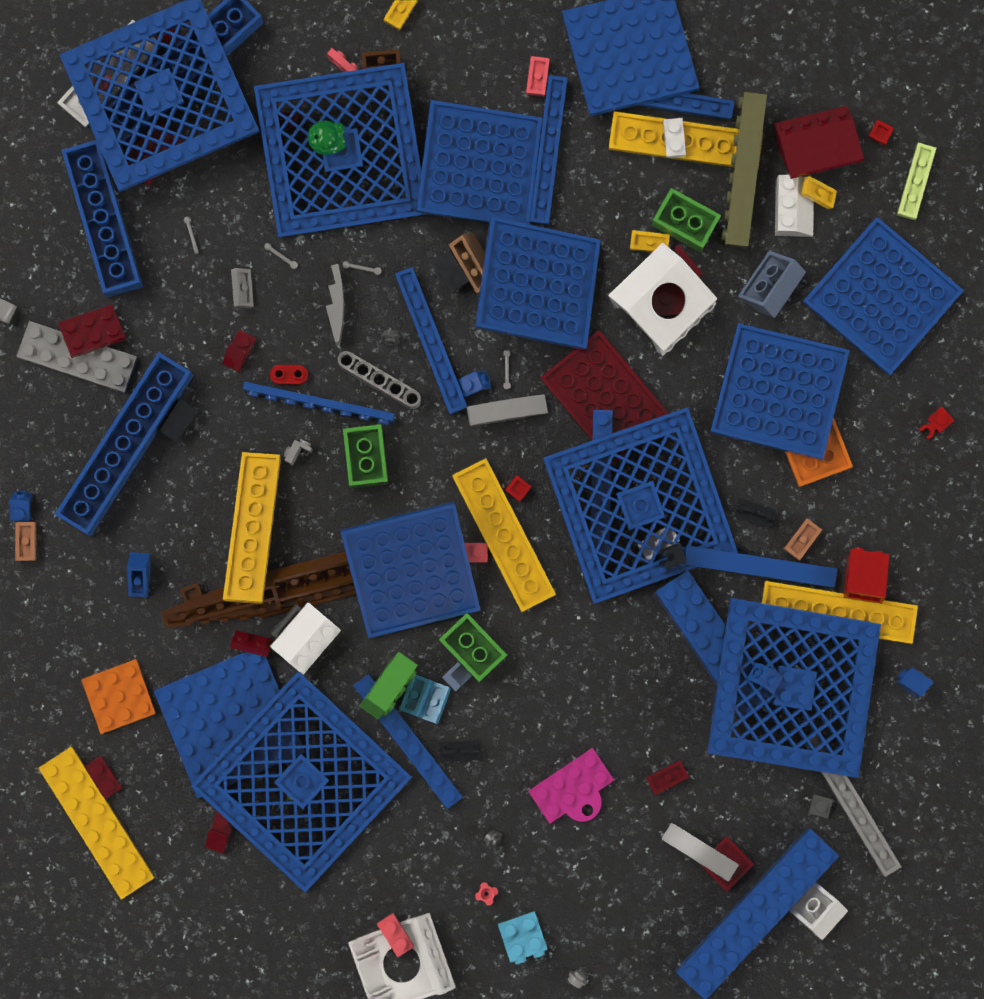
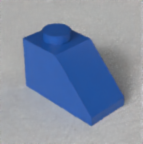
[127,552,151,598]
[896,667,933,698]

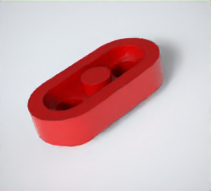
[270,365,308,385]

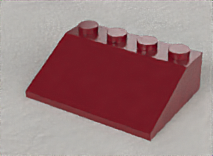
[774,106,864,179]

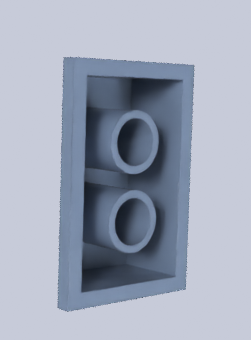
[738,251,806,318]

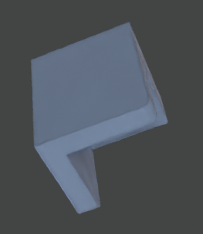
[442,662,472,692]

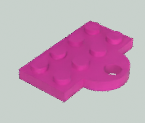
[528,748,614,823]

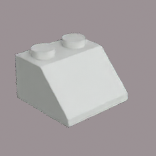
[789,882,848,940]

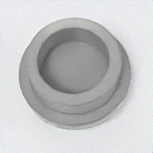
[568,970,587,988]

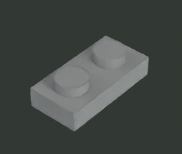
[231,268,254,308]

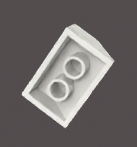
[775,175,814,237]
[270,602,341,675]

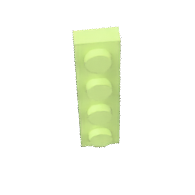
[897,143,936,220]

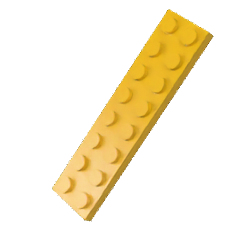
[608,111,763,168]
[223,452,281,604]
[452,458,556,612]
[761,581,918,644]
[39,747,155,900]

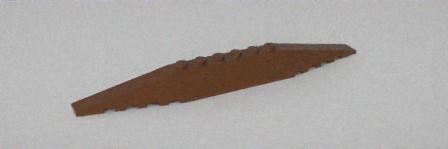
[161,551,357,628]

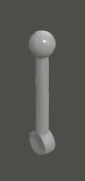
[184,217,199,254]
[264,243,298,269]
[342,261,381,275]
[503,350,511,390]

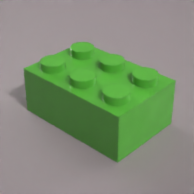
[651,188,721,253]
[343,424,389,488]
[439,613,507,682]
[359,652,418,720]

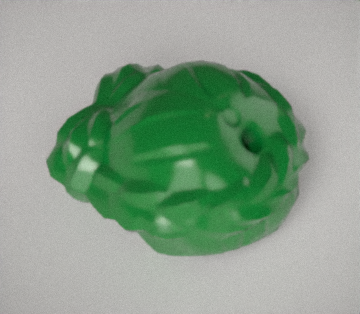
[308,120,346,155]

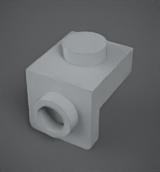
[284,439,313,466]

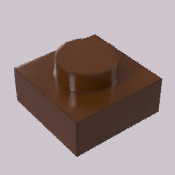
[180,583,203,602]

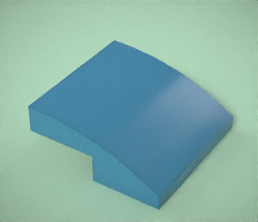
[399,675,451,724]

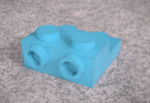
[498,911,548,965]

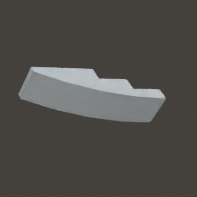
[326,264,345,346]
[466,394,548,426]
[662,823,739,882]

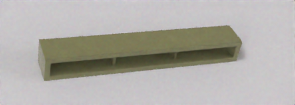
[721,92,767,248]

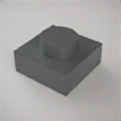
[808,794,833,819]

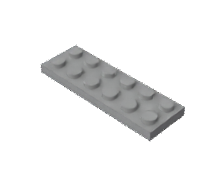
[16,321,138,393]

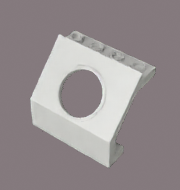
[608,243,717,356]
[348,913,456,999]

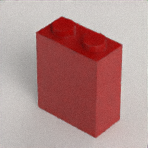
[843,548,889,604]

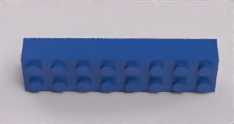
[61,140,143,298]
[654,570,773,720]

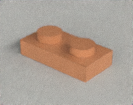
[783,518,822,561]
[15,522,36,561]

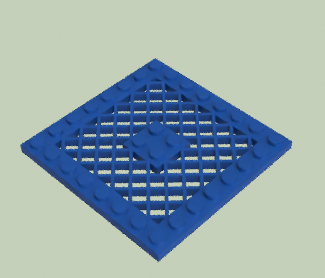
[59,0,260,192]
[254,63,426,238]
[543,407,738,604]
[707,598,881,778]
[191,671,412,892]

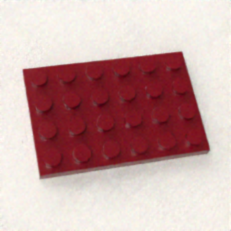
[540,330,669,466]

